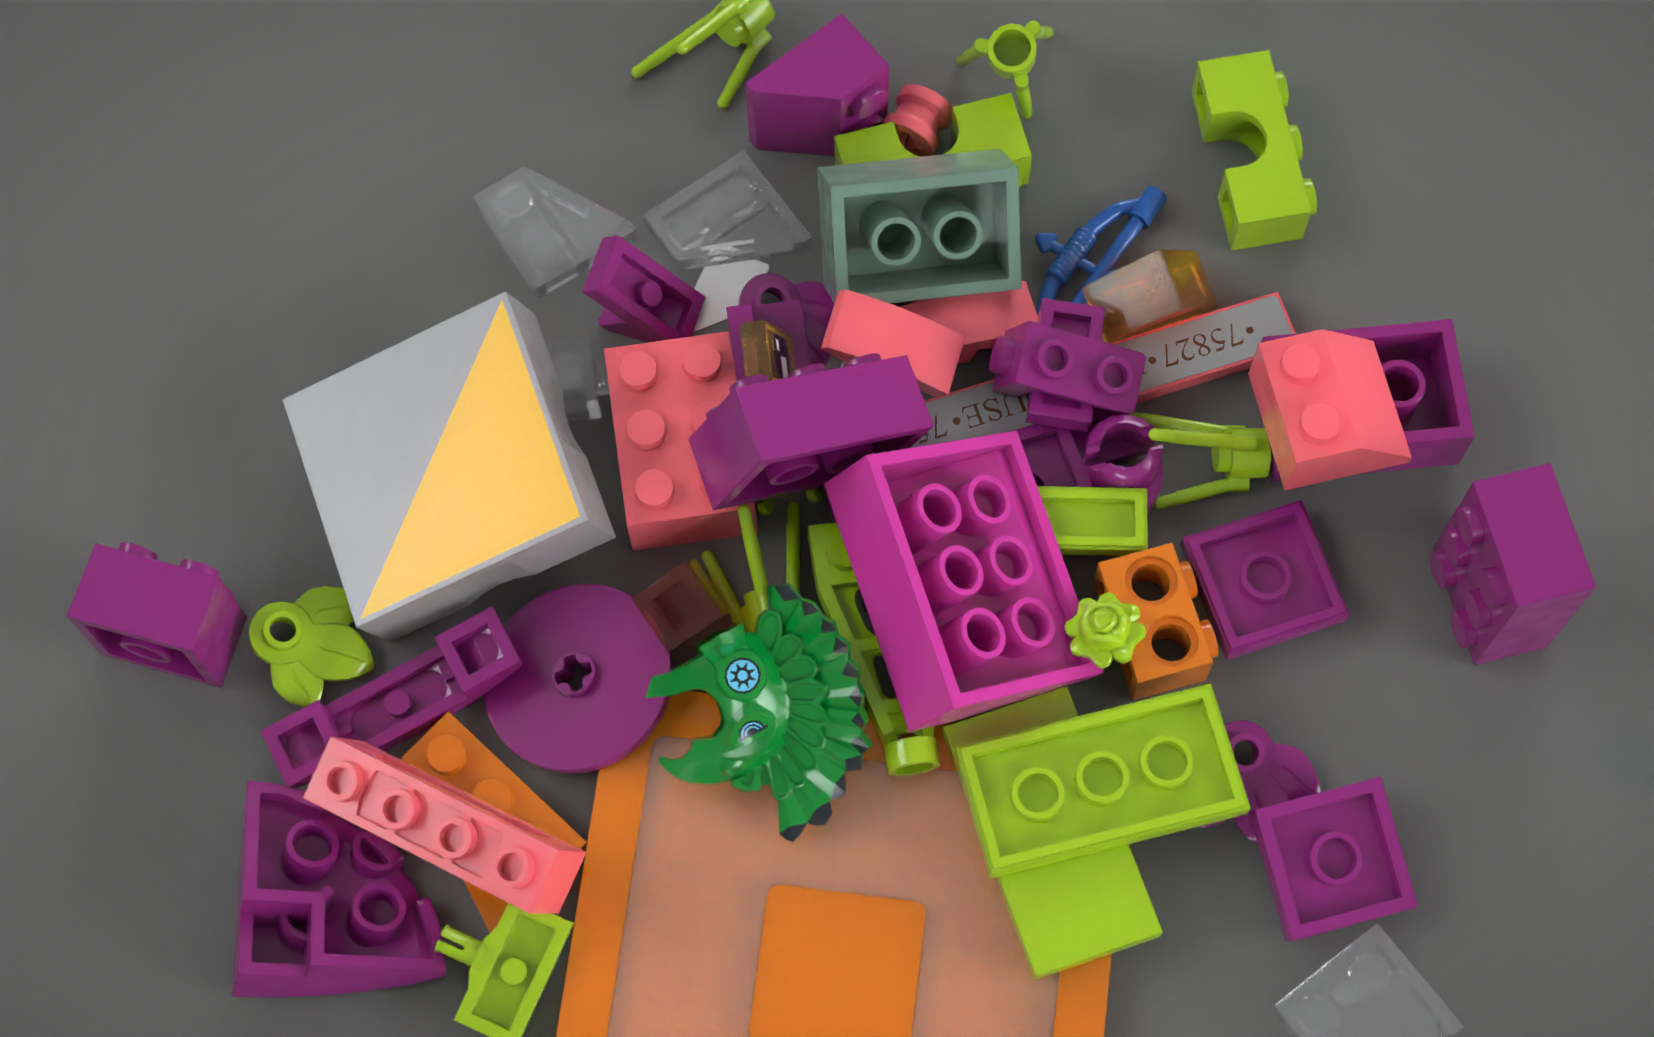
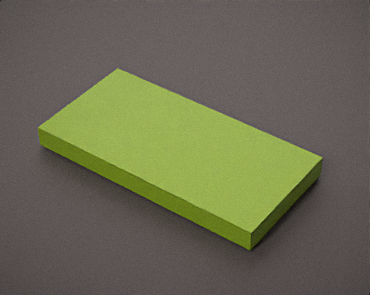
[954,683,1251,879]
[942,686,1163,980]

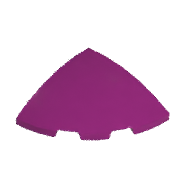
[231,780,446,998]

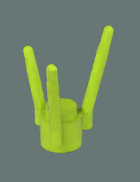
[631,0,775,109]
[955,20,1054,119]
[1130,412,1271,509]
[701,501,801,632]

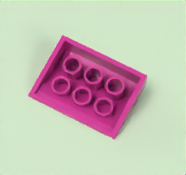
[824,431,1104,732]

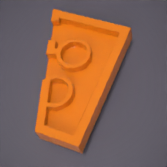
[401,711,587,933]

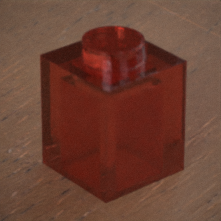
[631,558,731,653]

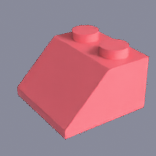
[1248,329,1412,491]

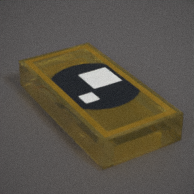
[740,319,796,381]

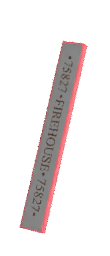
[823,291,1296,490]

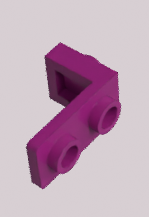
[989,321,1146,415]

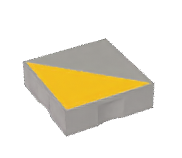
[282,291,616,642]

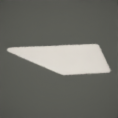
[693,246,769,332]

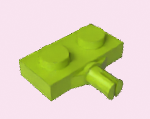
[434,903,574,1037]

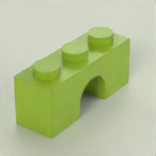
[1191,50,1317,251]
[834,93,1032,188]

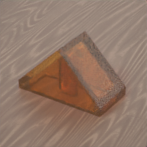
[1082,249,1218,343]

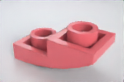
[901,281,1038,363]
[821,289,965,397]

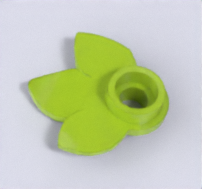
[248,586,374,708]

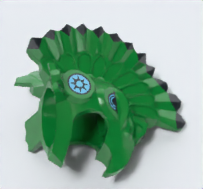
[645,583,873,842]

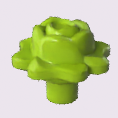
[1064,592,1146,669]

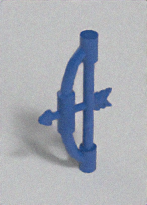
[1035,186,1167,315]

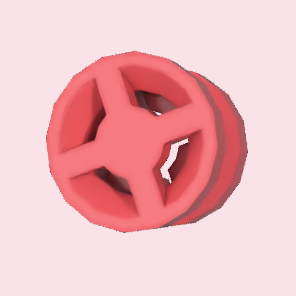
[881,84,952,157]

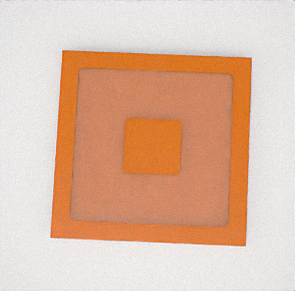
[556,691,1112,1037]

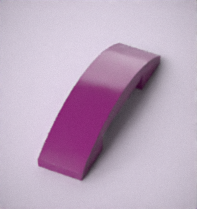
[260,606,523,788]

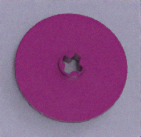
[484,584,674,774]

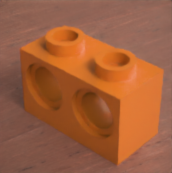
[1093,543,1218,701]

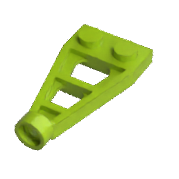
[807,522,940,776]

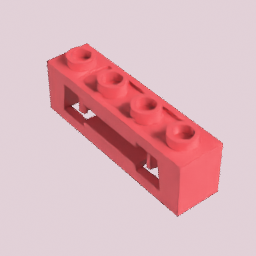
[303,737,586,914]

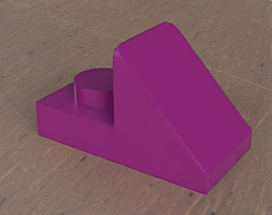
[582,235,706,343]

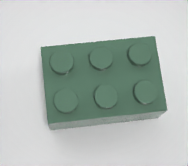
[817,149,1022,303]

